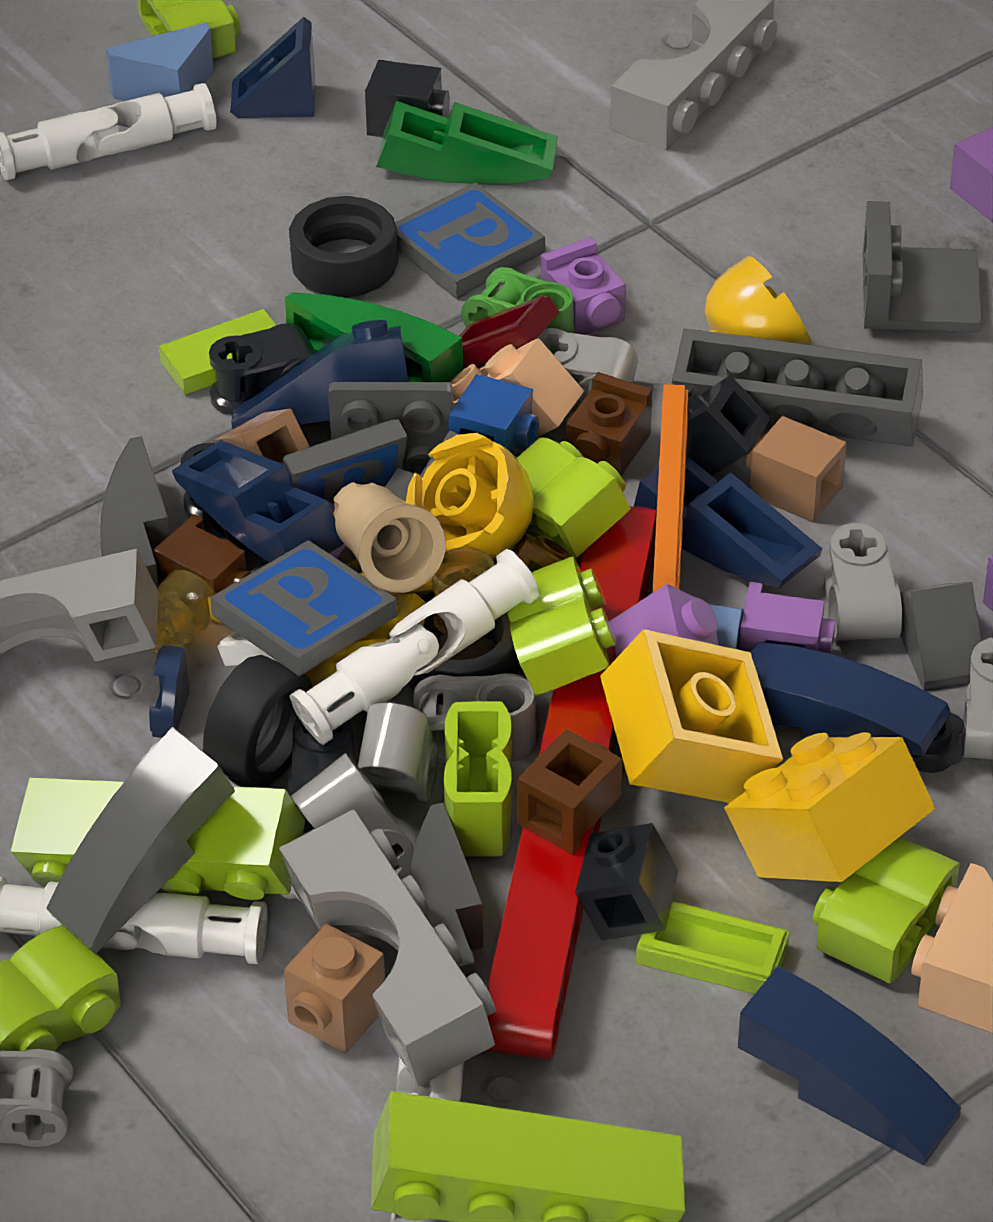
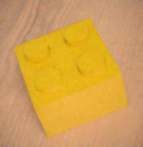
[600,629,783,803]
[724,732,936,882]

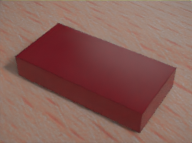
[459,296,560,369]

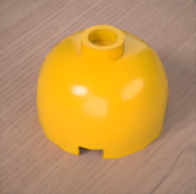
[704,256,812,345]
[405,433,534,564]

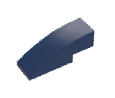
[172,440,344,562]
[633,455,823,588]
[751,642,951,756]
[738,965,961,1166]

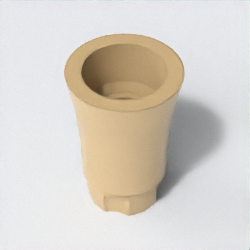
[333,482,446,593]

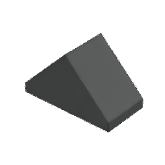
[900,582,982,691]

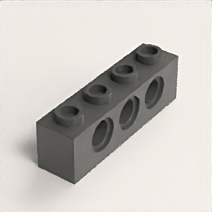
[672,328,923,447]

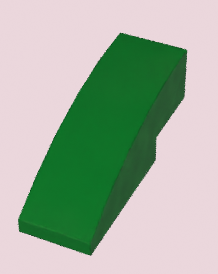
[376,101,558,184]
[285,292,463,383]

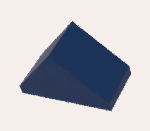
[230,17,316,118]

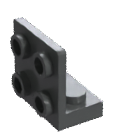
[862,201,982,333]
[328,382,453,475]

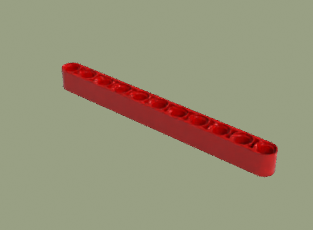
[484,506,657,1060]

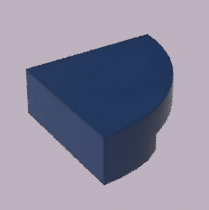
[149,645,189,738]

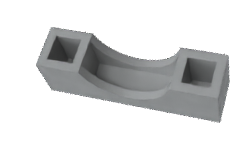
[610,0,777,151]
[0,549,159,662]
[279,809,496,1086]

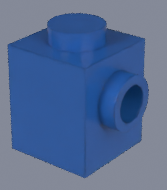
[448,374,539,458]

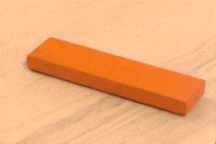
[653,384,688,592]

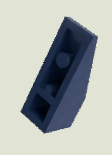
[231,320,409,430]

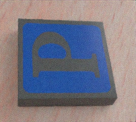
[395,182,545,298]
[283,419,407,504]
[210,540,397,676]

